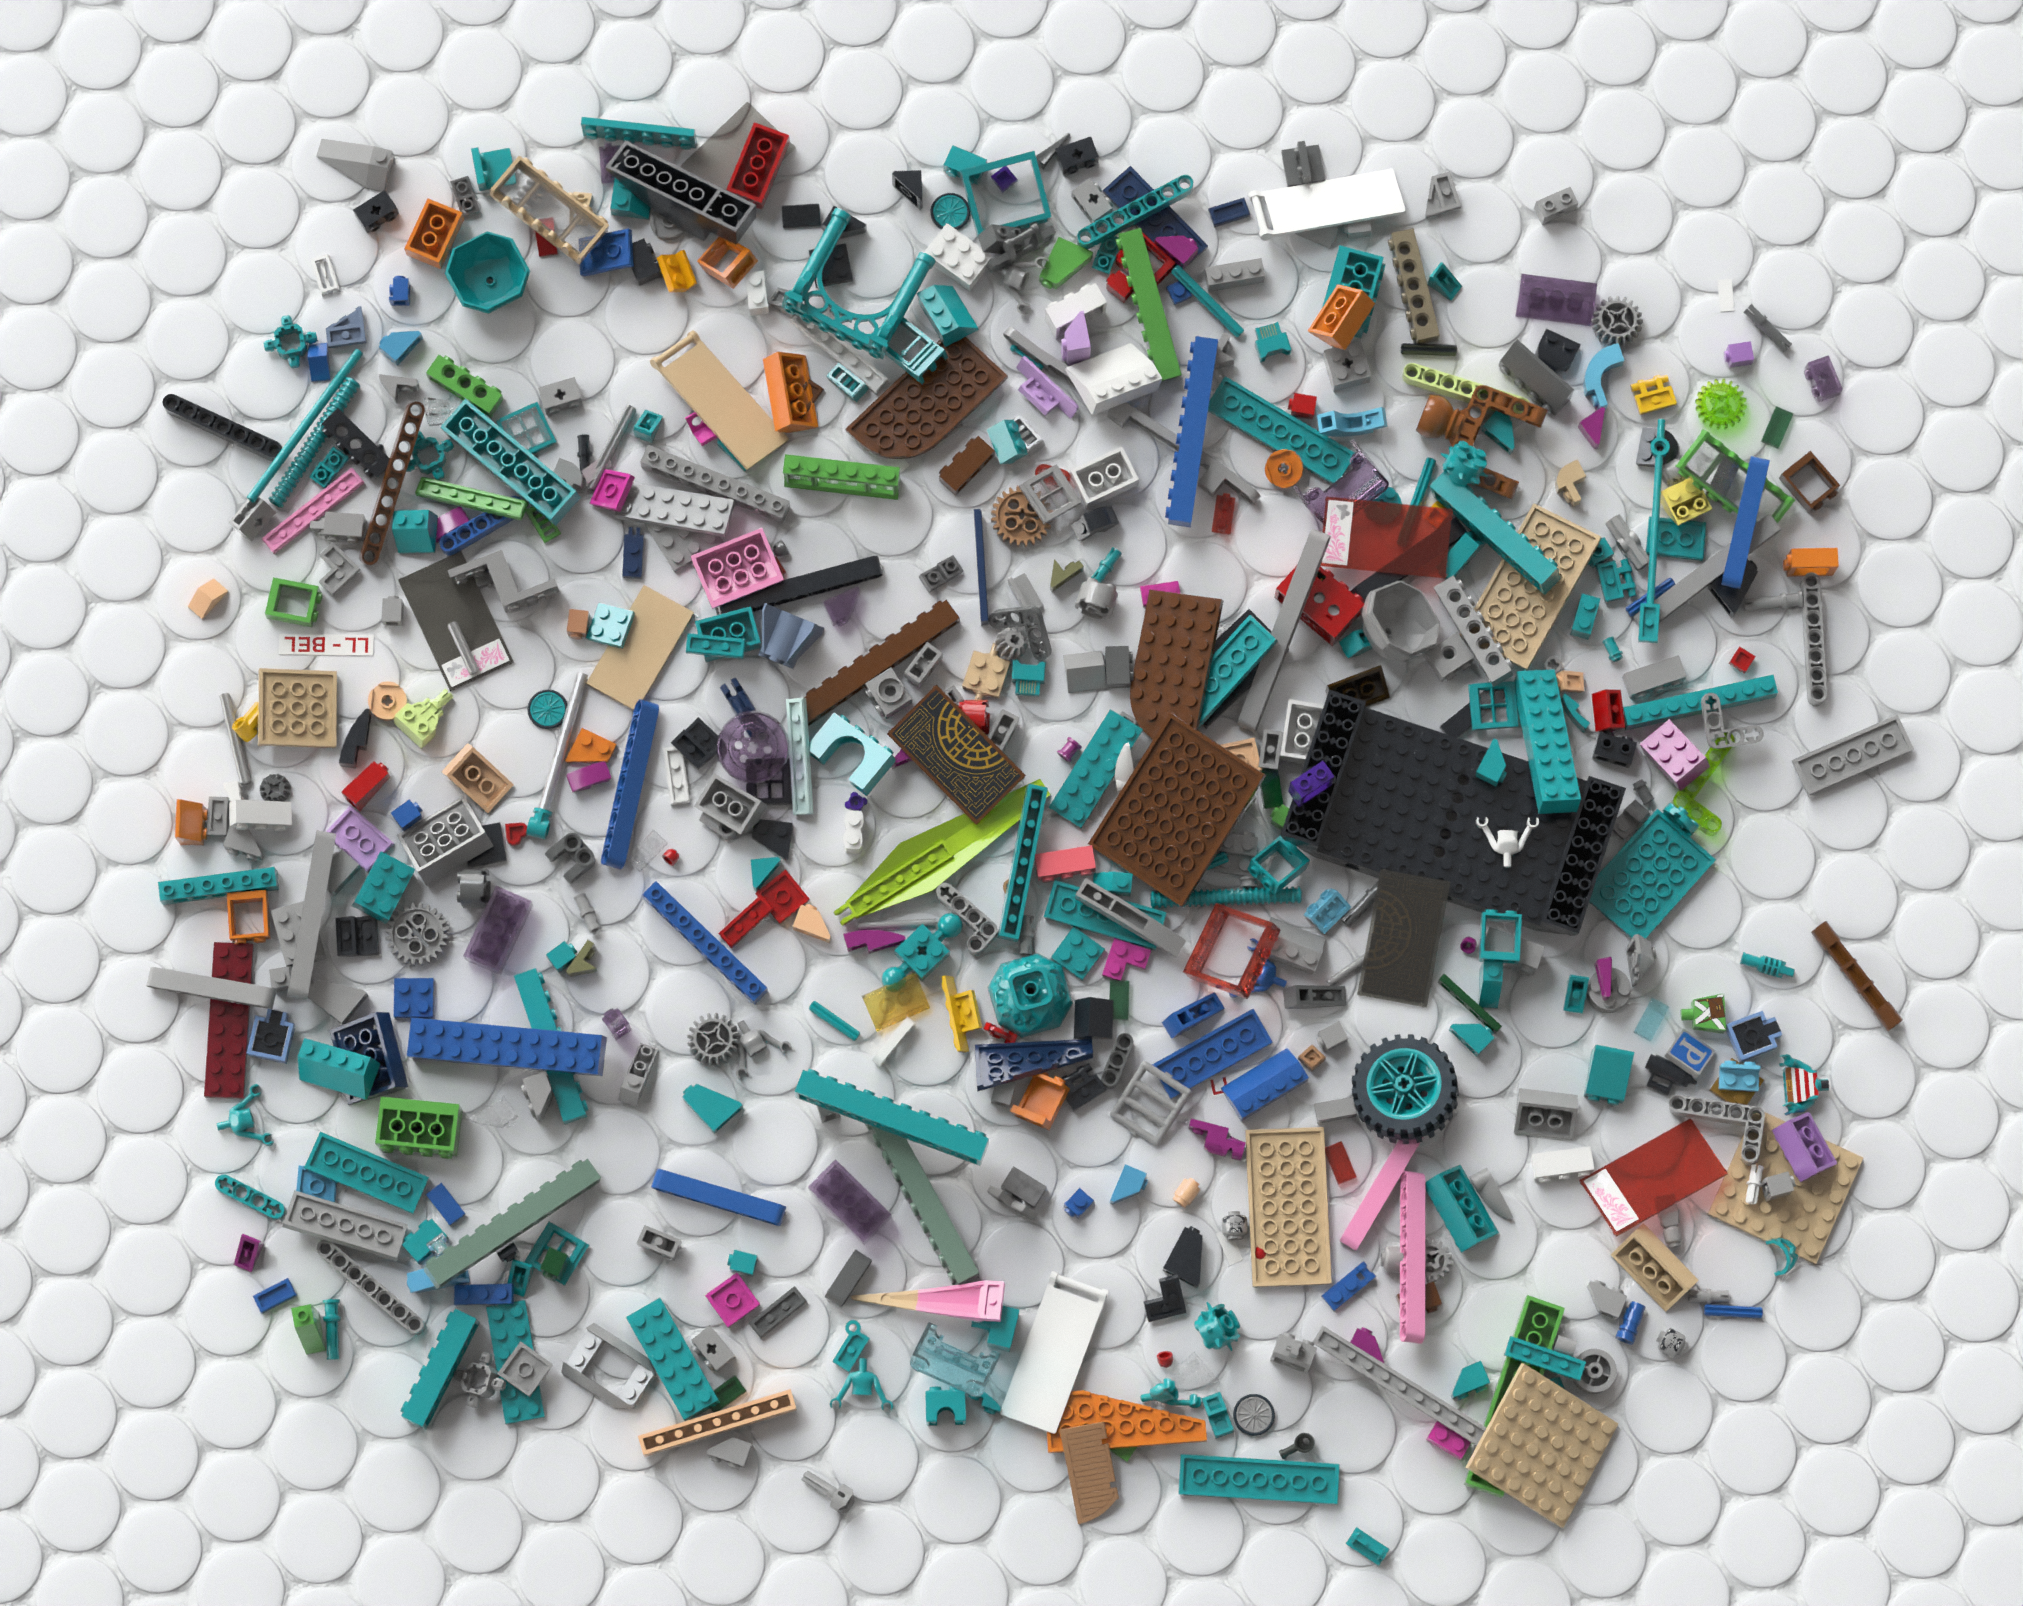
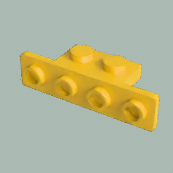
[941,975,982,1053]

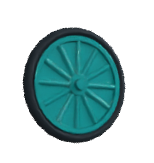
[930,193,970,230]
[527,689,568,729]

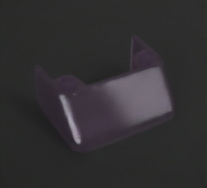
[1293,439,1389,527]

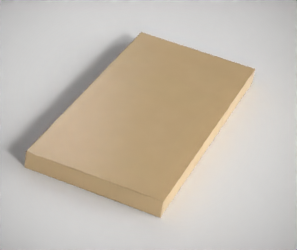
[586,585,694,710]

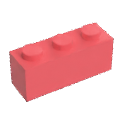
[1034,845,1096,883]

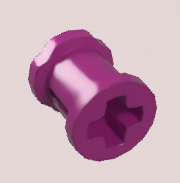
[1057,737,1082,763]

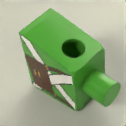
[1680,994,1726,1034]

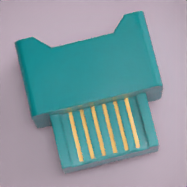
[1255,322,1292,363]
[1012,660,1046,697]

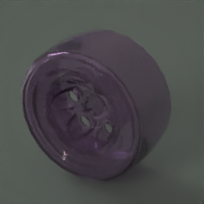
[716,710,790,784]

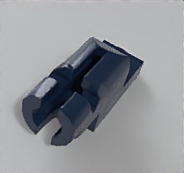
[720,678,768,740]

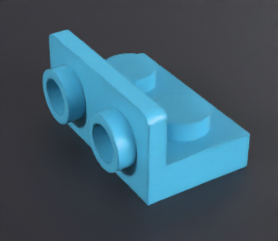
[1304,888,1351,934]
[1718,1061,1761,1092]

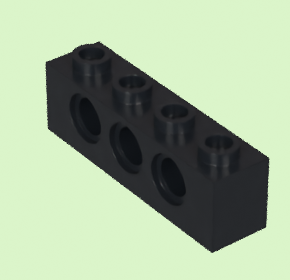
[321,408,390,479]

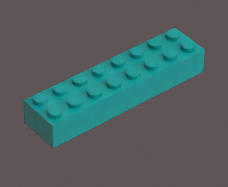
[440,399,581,526]
[1430,470,1561,595]
[1514,669,1581,814]

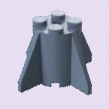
[758,603,824,669]

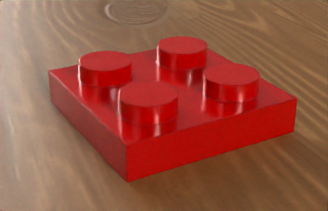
[755,869,810,924]

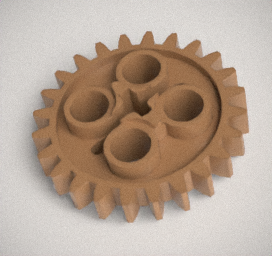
[991,485,1053,547]

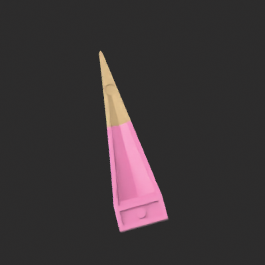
[851,1281,1005,1322]

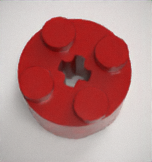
[959,700,990,735]

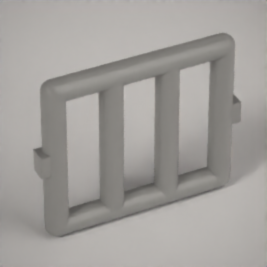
[1110,1061,1192,1146]

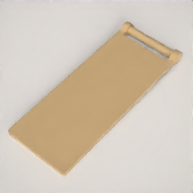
[650,330,789,470]

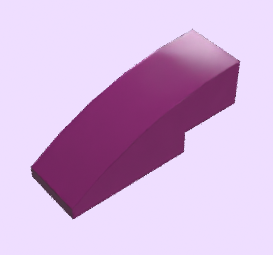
[843,930,906,954]

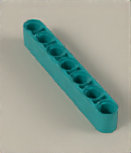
[1077,175,1194,250]

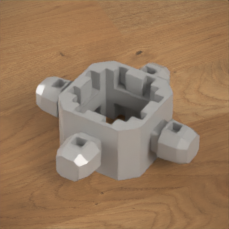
[453,1352,506,1408]

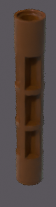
[1811,921,1903,1031]

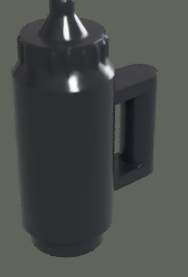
[1645,1054,1697,1096]

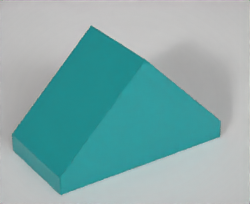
[1427,262,1462,301]
[633,410,663,444]
[751,857,782,892]
[507,1259,534,1297]

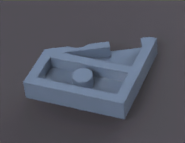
[326,306,367,348]

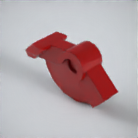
[983,1022,1018,1043]

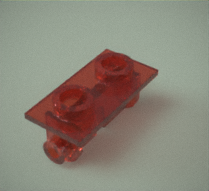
[1211,493,1236,535]

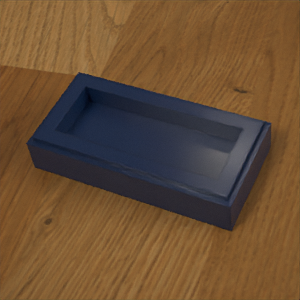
[1208,197,1250,227]

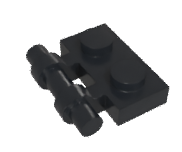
[1061,1063,1107,1112]

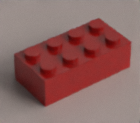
[726,122,790,210]

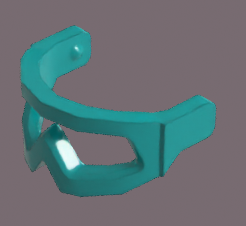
[1765,1238,1798,1276]

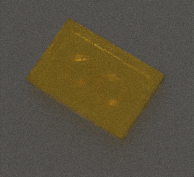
[862,973,930,1032]

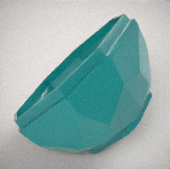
[445,231,530,314]

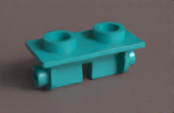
[1346,1527,1390,1566]

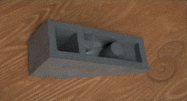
[1283,985,1347,1009]

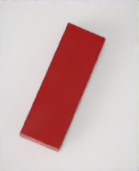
[718,894,775,948]

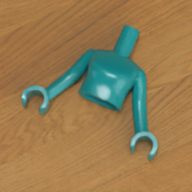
[216,1084,274,1146]
[830,1358,893,1410]
[1140,1378,1201,1408]

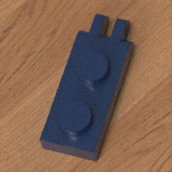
[622,527,644,579]

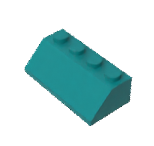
[298,1038,381,1100]
[1425,1164,1499,1253]

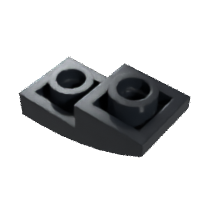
[496,1240,519,1262]

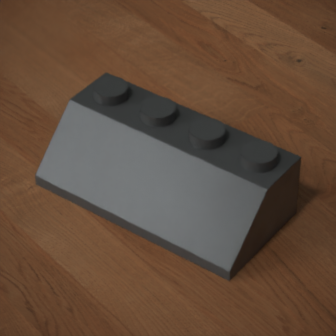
[1498,339,1574,416]

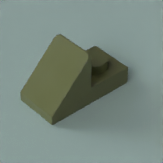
[1050,559,1084,592]
[566,940,597,977]

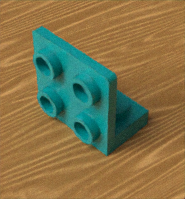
[471,147,516,191]

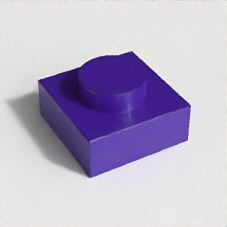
[991,166,1018,193]

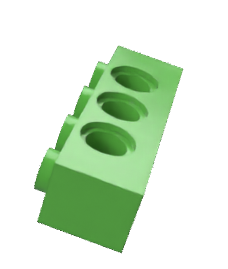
[426,355,504,418]

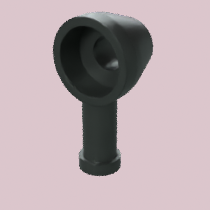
[1279,1433,1315,1459]

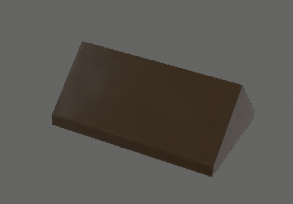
[1325,665,1390,707]

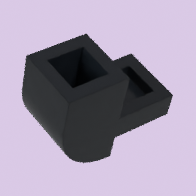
[1071,506,1119,541]

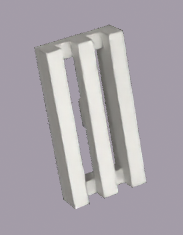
[310,254,340,296]

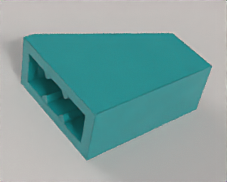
[1436,531,1486,580]
[1478,961,1503,1009]
[682,1084,743,1134]

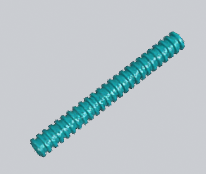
[268,377,360,508]
[1150,886,1302,908]

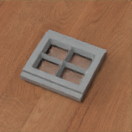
[1019,464,1082,524]

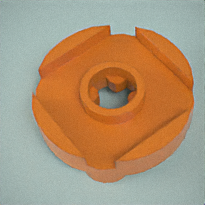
[1265,449,1304,488]

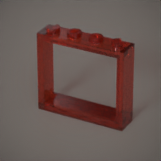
[1183,903,1281,999]

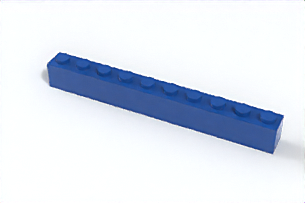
[1165,336,1218,528]

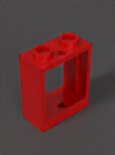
[1116,232,1176,286]

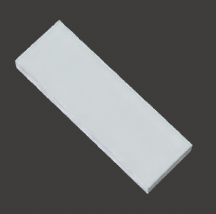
[663,747,690,806]

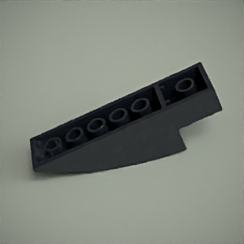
[605,140,756,245]

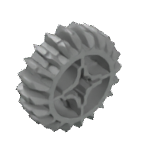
[1591,296,1643,346]
[687,1013,740,1066]

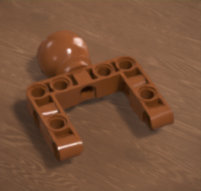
[1416,385,1548,499]

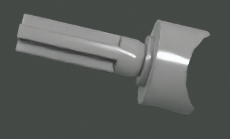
[801,1471,855,1513]

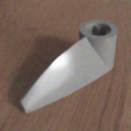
[1470,1168,1513,1220]

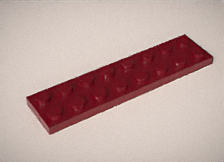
[204,942,254,1099]

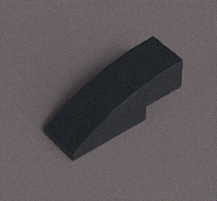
[339,709,372,768]

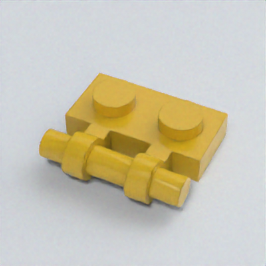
[1630,375,1677,415]

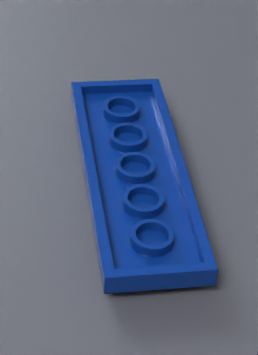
[1152,1009,1273,1100]

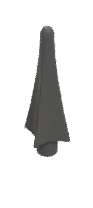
[1031,133,1070,170]

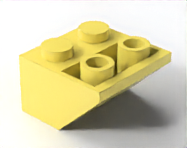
[1661,478,1712,525]

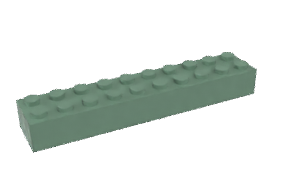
[864,1123,979,1285]

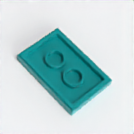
[1645,516,1706,561]

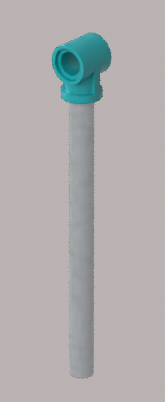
[526,672,588,840]

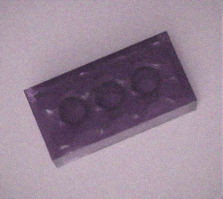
[463,886,533,975]
[808,1159,892,1245]

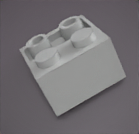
[521,1071,554,1121]

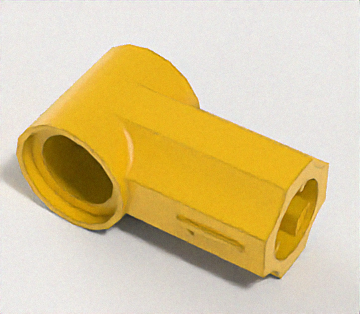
[232,702,258,742]

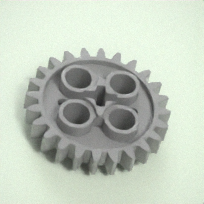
[385,902,449,966]

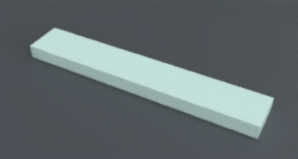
[786,698,813,815]

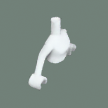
[1476,817,1539,867]

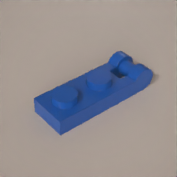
[1321,1261,1376,1311]

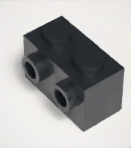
[1592,731,1637,768]

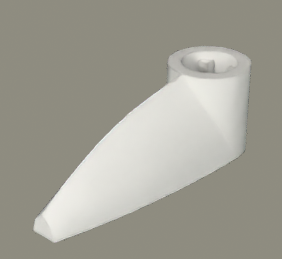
[1114,742,1134,794]

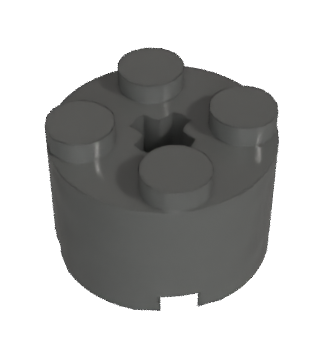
[457,869,491,908]

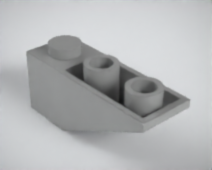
[618,1043,658,1107]

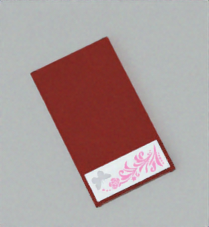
[1320,496,1453,579]
[1579,1118,1728,1237]

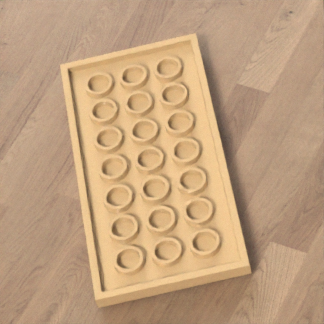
[1459,503,1602,671]
[1245,1127,1332,1287]

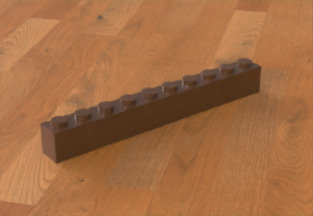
[804,599,960,727]

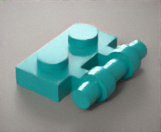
[1596,559,1637,603]

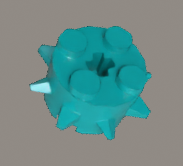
[1441,441,1488,486]
[1194,1302,1240,1351]

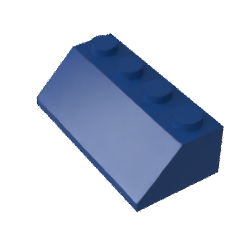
[1221,1048,1309,1121]

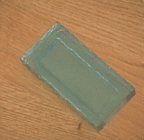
[1634,998,1669,1042]

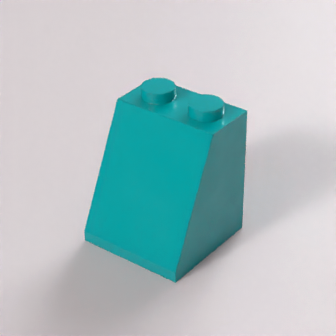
[1584,1045,1634,1106]

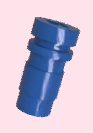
[1615,1301,1646,1345]

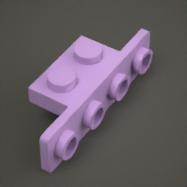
[1016,356,1079,419]

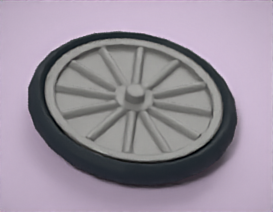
[1233,1394,1275,1436]

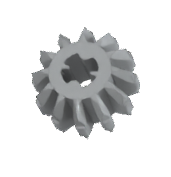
[994,627,1028,660]

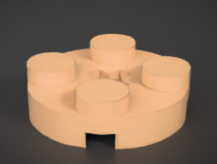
[368,681,407,721]

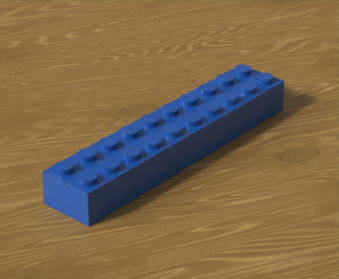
[407,1017,607,1076]

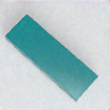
[685,633,746,659]

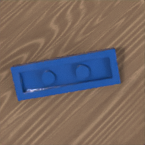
[454,1284,514,1306]

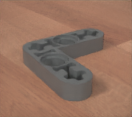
[988,606,1052,661]

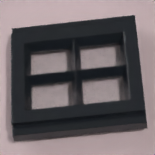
[746,758,792,805]

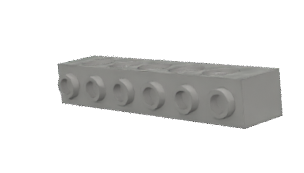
[1434,575,1514,687]

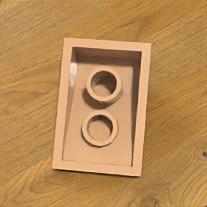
[442,743,514,813]

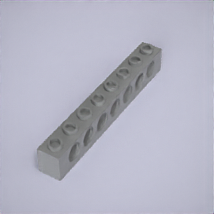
[640,445,790,524]

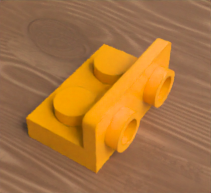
[657,250,697,292]

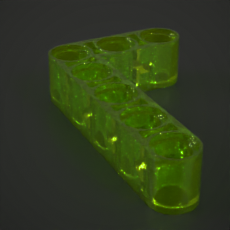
[1671,733,1735,836]

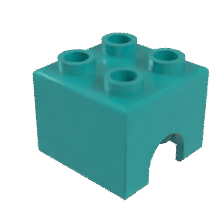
[925,1386,966,1426]

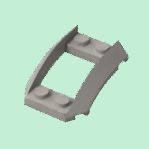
[561,1323,656,1409]

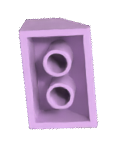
[1061,310,1091,366]

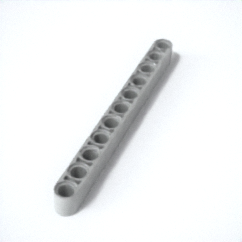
[1237,529,1331,732]

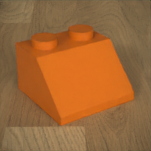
[175,799,208,845]

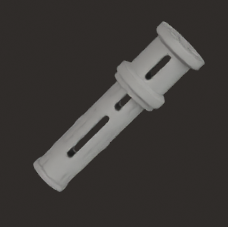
[1743,591,1803,611]

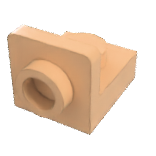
[1556,670,1584,693]

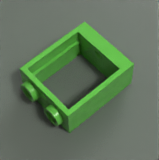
[265,577,323,627]

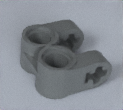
[545,833,595,884]

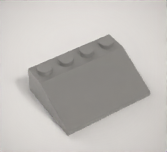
[397,796,493,886]

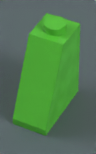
[1039,237,1093,289]

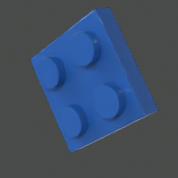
[393,978,434,1018]

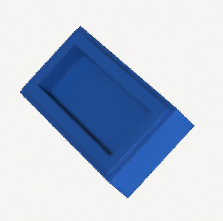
[426,1182,465,1226]
[253,1278,297,1314]

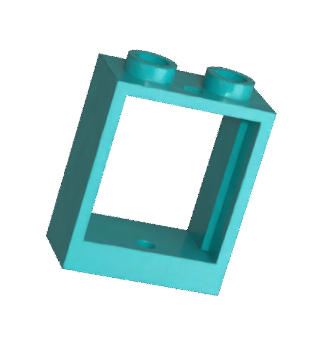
[1247,836,1310,895]
[1479,909,1522,964]

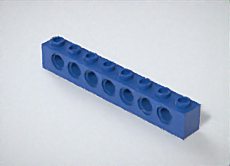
[642,881,768,1005]

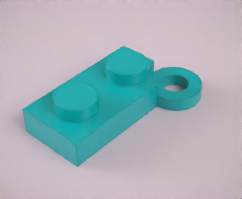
[832,1320,870,1372]

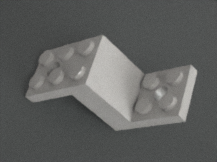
[447,550,559,613]

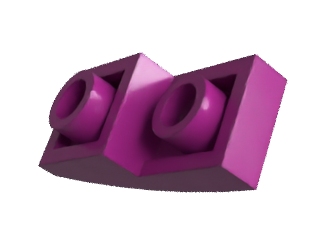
[436,506,470,543]
[566,761,611,793]

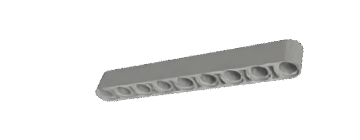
[1633,514,1782,625]
[287,830,336,1000]

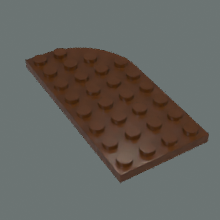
[845,337,1008,459]
[1130,590,1224,739]

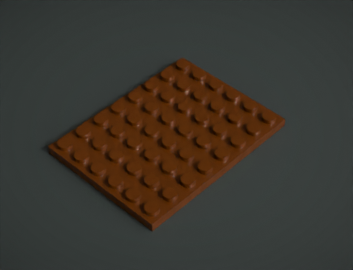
[1088,713,1266,907]

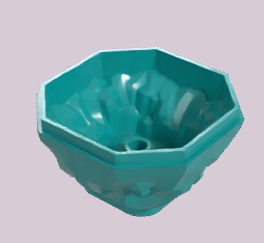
[987,953,1073,1038]

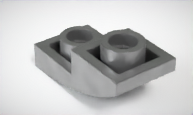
[450,176,480,216]
[919,555,964,593]

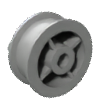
[1586,968,1631,1013]
[1573,1349,1617,1394]

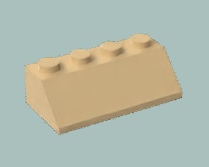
[1611,1223,1699,1312]

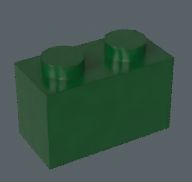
[540,1247,571,1282]

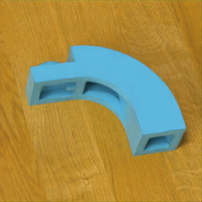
[1583,343,1624,410]
[1317,407,1388,437]

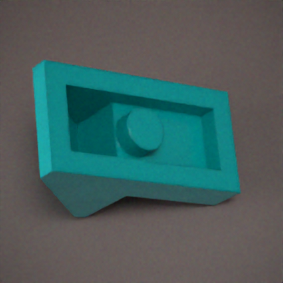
[1563,974,1589,1014]

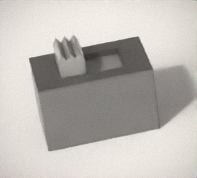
[474,572,494,589]

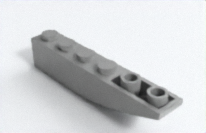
[1075,878,1186,957]

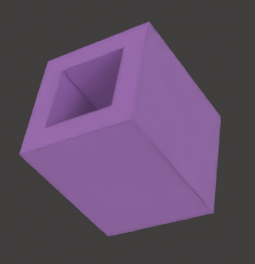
[1724,341,1754,368]

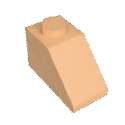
[793,904,831,943]

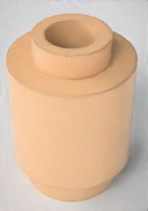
[1173,1178,1200,1208]

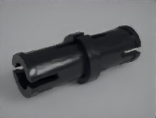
[577,434,592,474]

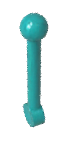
[1010,345,1044,370]

